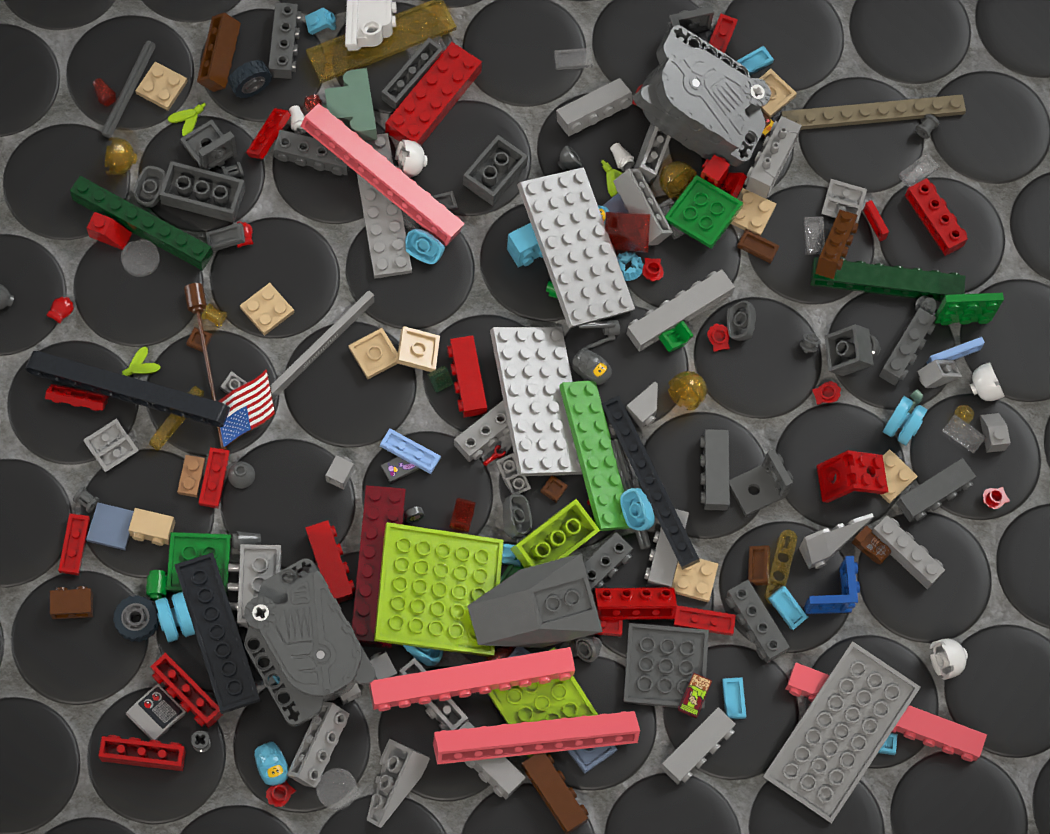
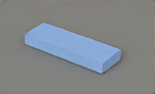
[927,337,985,364]
[380,428,441,474]

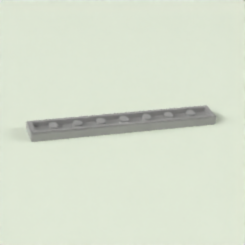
[270,291,374,400]

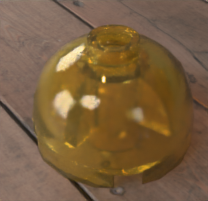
[105,137,137,175]
[659,161,697,199]
[668,371,707,411]

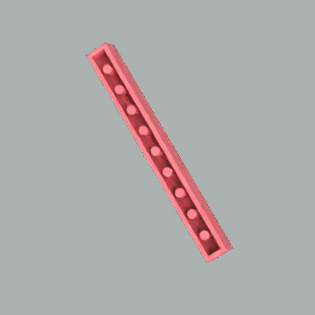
[300,103,465,246]
[369,647,575,711]
[785,663,987,762]
[433,711,640,765]

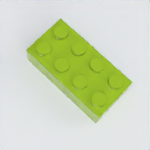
[510,499,600,568]

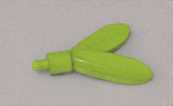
[168,103,206,137]
[601,160,622,198]
[122,347,161,376]

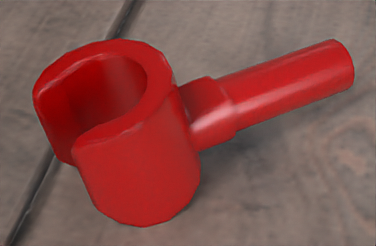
[483,445,506,466]

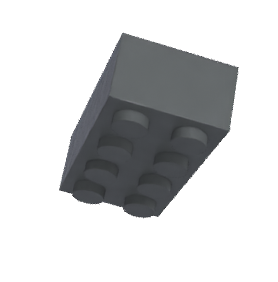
[159,161,245,223]

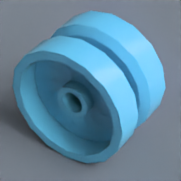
[883,396,928,446]
[155,592,195,643]

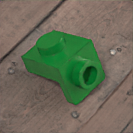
[658,321,693,352]

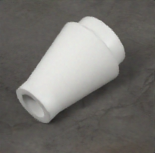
[289,105,307,134]
[610,143,635,171]

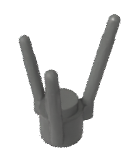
[579,320,620,349]

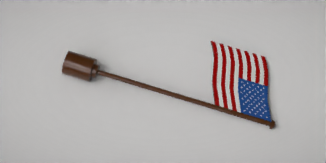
[184,283,276,450]

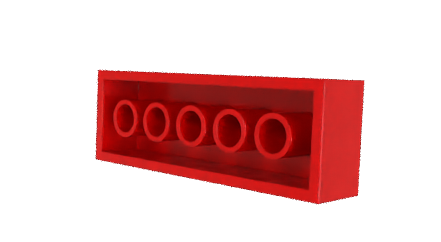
[385,42,482,146]

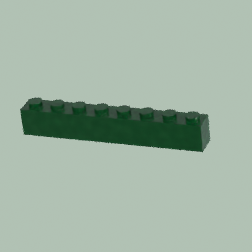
[70,176,213,271]
[810,256,966,302]

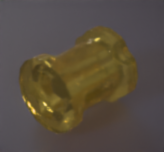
[201,304,227,328]

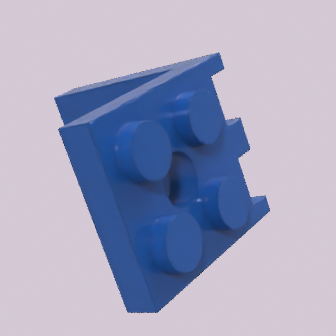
[804,556,860,614]

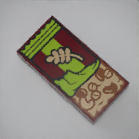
[678,673,712,718]

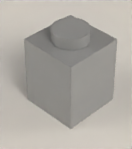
[325,455,354,490]

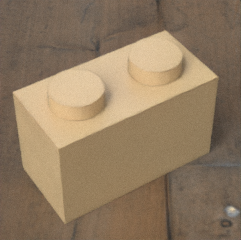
[128,508,175,546]

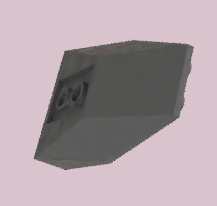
[467,553,603,648]

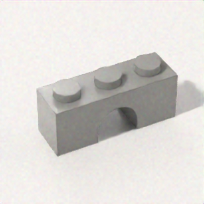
[339,652,397,705]

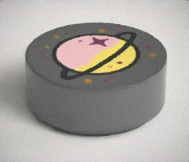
[404,507,425,523]

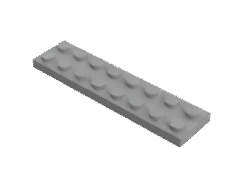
[356,133,412,279]

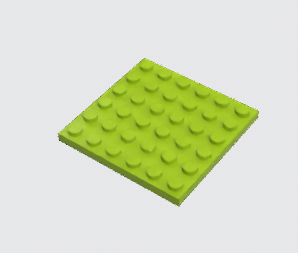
[374,522,504,657]

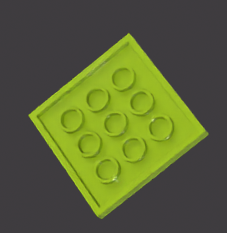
[488,647,598,758]

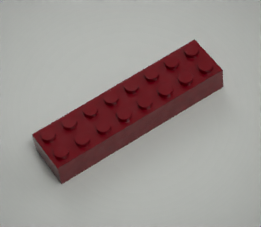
[352,485,406,649]

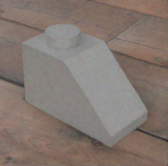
[917,360,962,388]
[626,382,658,428]
[979,413,1010,453]

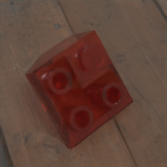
[605,211,650,253]

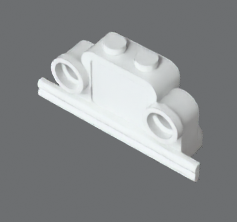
[345,0,397,51]

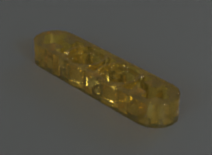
[149,386,204,451]
[765,530,797,604]

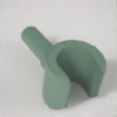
[909,389,923,413]

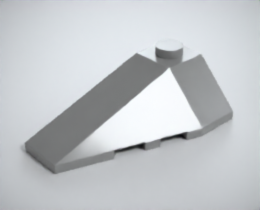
[799,513,874,569]
[367,739,430,828]

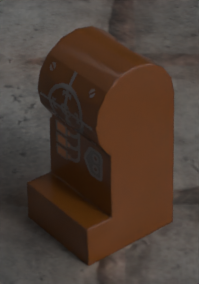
[852,525,891,564]

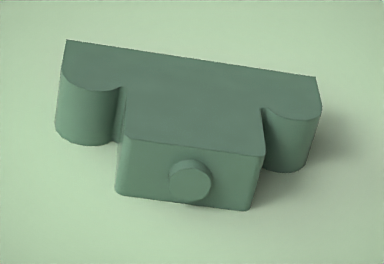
[323,68,377,141]

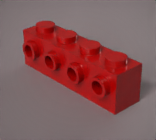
[905,178,968,256]
[447,335,487,417]
[305,520,356,604]
[594,587,677,620]
[150,653,223,729]
[99,735,186,771]

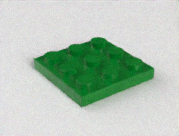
[665,175,744,249]
[934,293,1004,325]
[166,532,231,594]

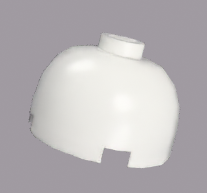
[395,139,427,178]
[970,362,1005,401]
[930,638,968,680]

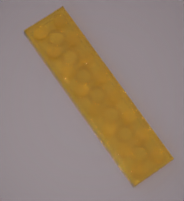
[306,0,457,83]

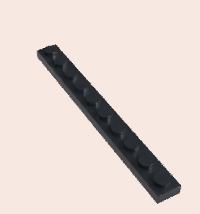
[601,395,700,570]

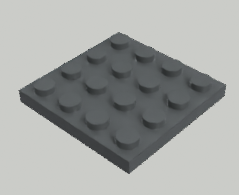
[623,623,709,710]

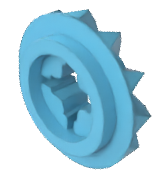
[617,251,644,281]

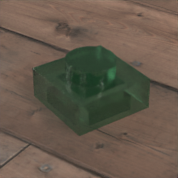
[427,366,453,393]

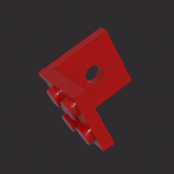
[817,450,888,503]

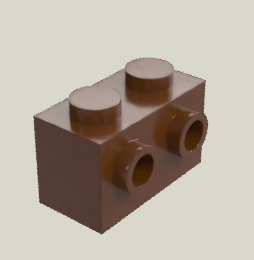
[50,586,93,619]

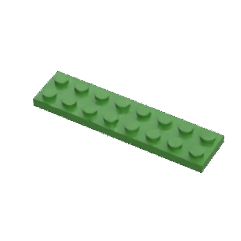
[559,381,629,531]

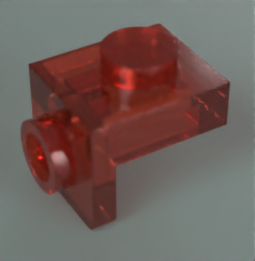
[449,498,476,532]

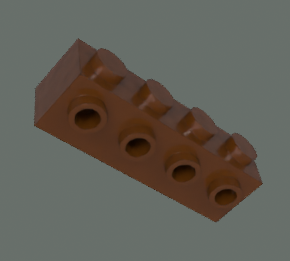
[197,12,241,92]
[815,210,859,279]
[521,753,589,834]

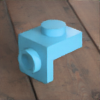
[305,8,336,35]

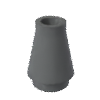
[231,531,261,551]

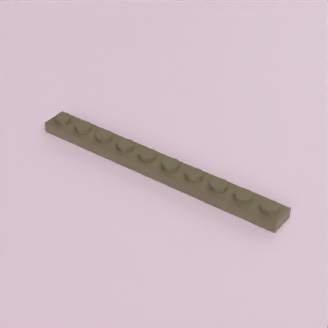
[780,95,966,130]

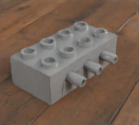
[744,116,802,199]
[227,544,282,629]

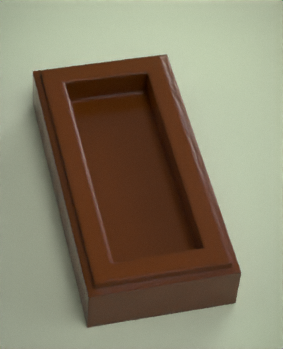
[737,230,780,264]
[748,545,770,586]

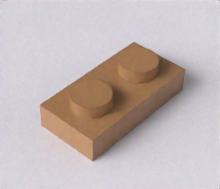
[177,455,206,497]

